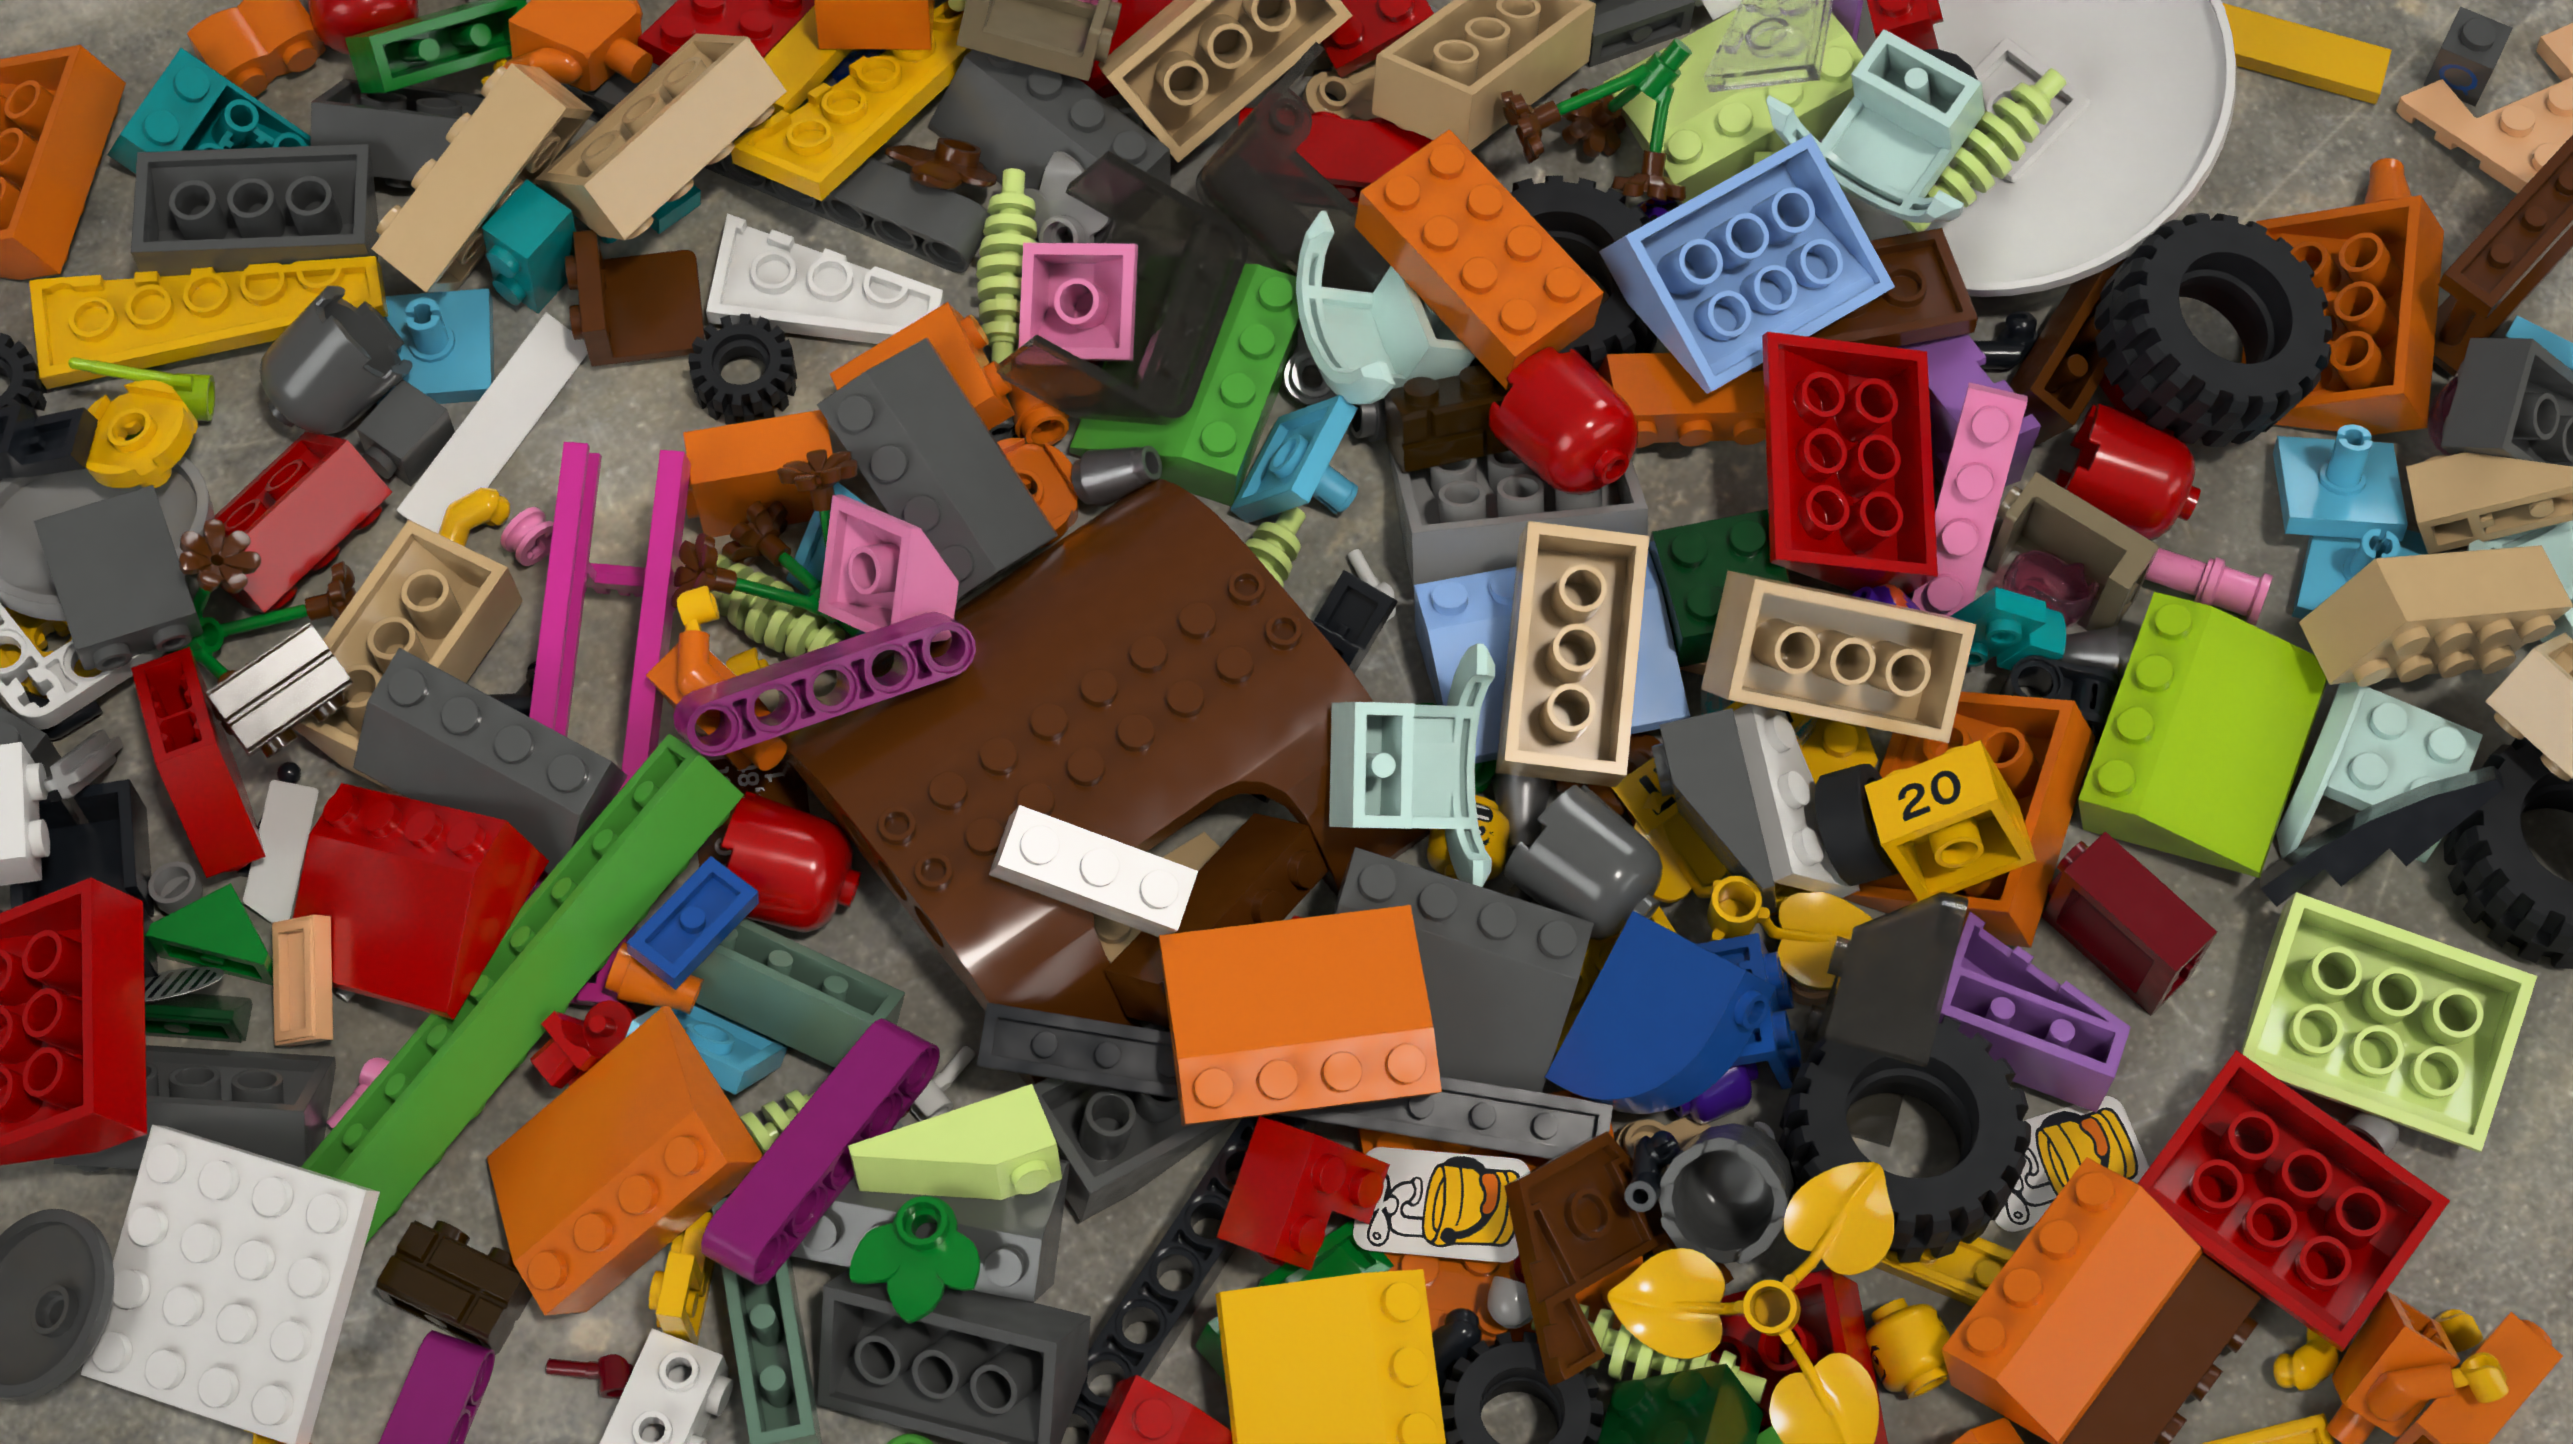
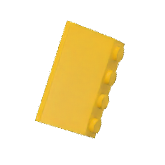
[1215,1269,1446,1444]

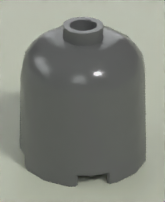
[259,286,413,435]
[1504,785,1663,940]
[1659,1123,1794,1264]

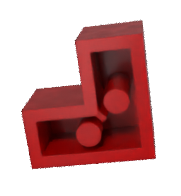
[1216,1116,1390,1271]

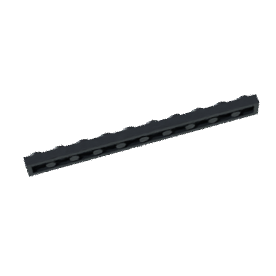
[977,1002,1613,1160]

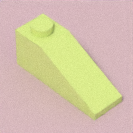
[848,1084,1062,1200]

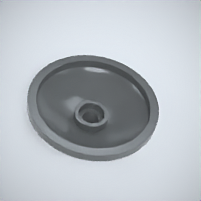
[0,1209,114,1401]

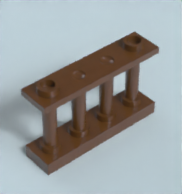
[2433,135,2573,377]

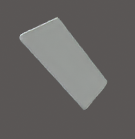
[243,780,319,923]

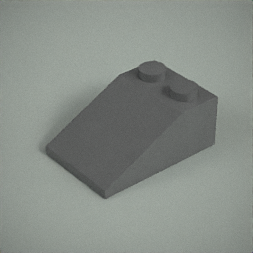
[2440,338,2573,467]
[1651,708,1777,913]
[1033,1023,1238,1222]

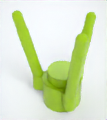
[68,357,215,438]

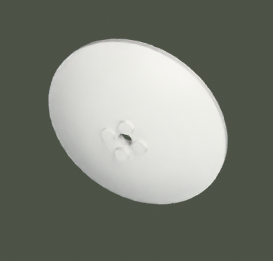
[1819,0,2237,297]

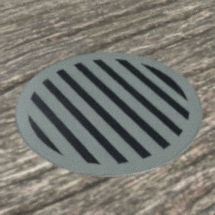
[144,967,224,1001]

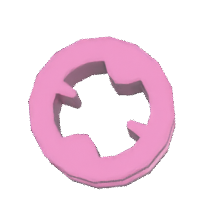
[500,507,554,566]

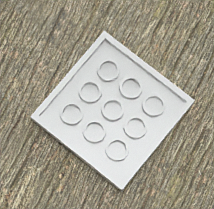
[81,1125,380,1444]

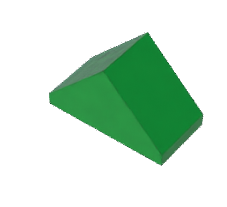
[146,883,273,986]

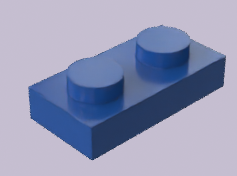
[626,856,759,990]

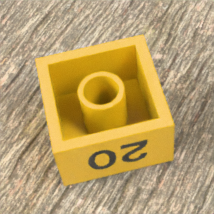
[1864,740,2036,905]

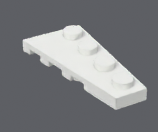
[706,213,944,344]

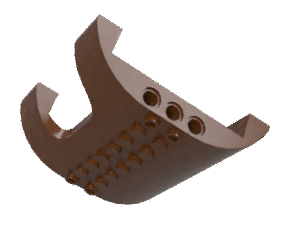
[776,479,1431,1085]

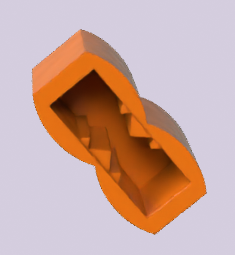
[187,0,326,97]

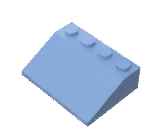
[1599,134,1895,394]
[1414,550,1690,764]

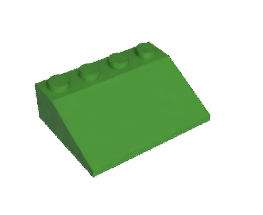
[1069,257,1301,507]

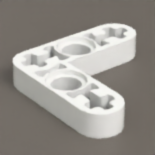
[0,603,165,730]

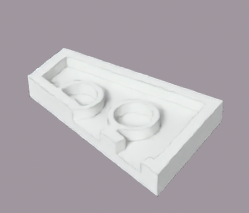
[1733,704,1860,898]

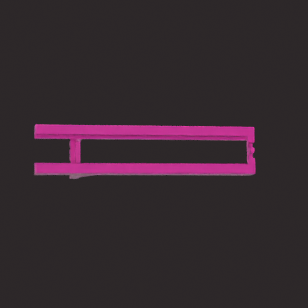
[523,442,691,1006]

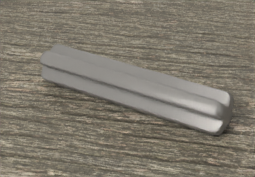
[43,729,123,799]

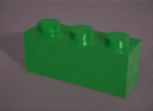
[345,0,527,93]

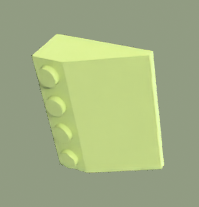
[1603,0,1864,203]
[2241,892,2537,1153]

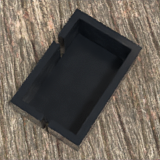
[10,779,158,978]

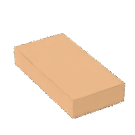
[272,915,333,1047]

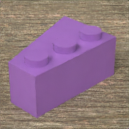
[1896,334,2041,487]
[1929,912,2131,1113]

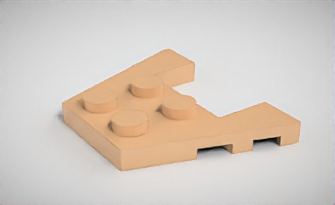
[2396,23,2573,194]

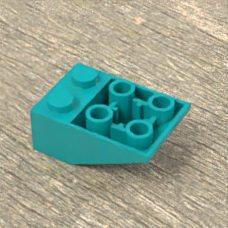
[107,48,311,174]

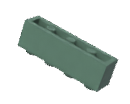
[691,918,905,1068]
[712,1197,822,1444]

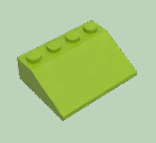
[2078,592,2328,878]

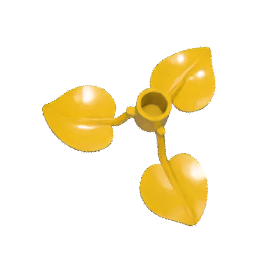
[1634,792,1889,990]
[1608,1162,1894,1444]

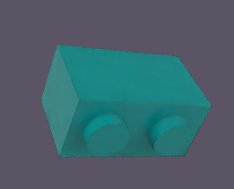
[482,179,576,314]

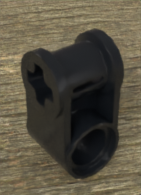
[1999,655,2120,743]

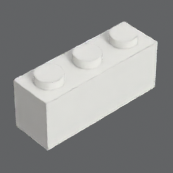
[989,805,1198,937]

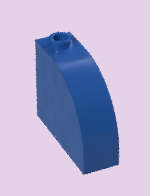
[1545,911,1776,1114]

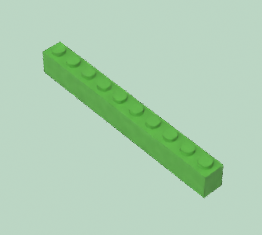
[301,734,744,1245]

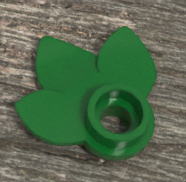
[849,1196,980,1323]

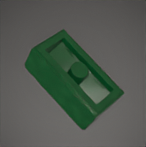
[145,993,253,1043]

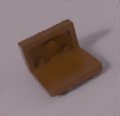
[565,230,706,367]

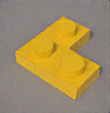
[649,1212,715,1345]

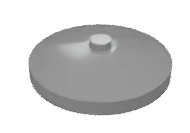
[0,438,214,621]

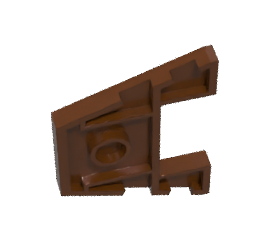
[1504,1131,1734,1386]

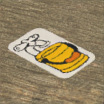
[1995,1096,2149,1232]
[1353,1147,1530,1263]

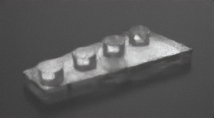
[1703,0,1833,92]

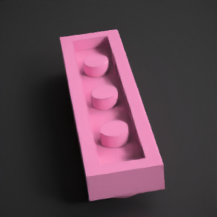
[1911,382,2028,616]

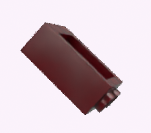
[2042,832,2217,1016]

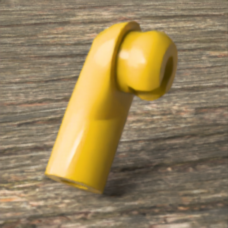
[438,487,511,546]
[2273,1327,2339,1391]

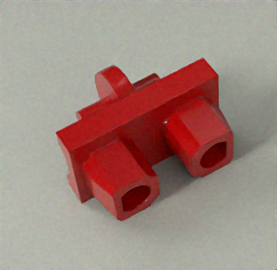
[530,1000,636,1089]

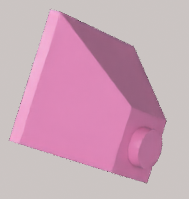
[1018,243,1138,361]
[818,494,959,642]

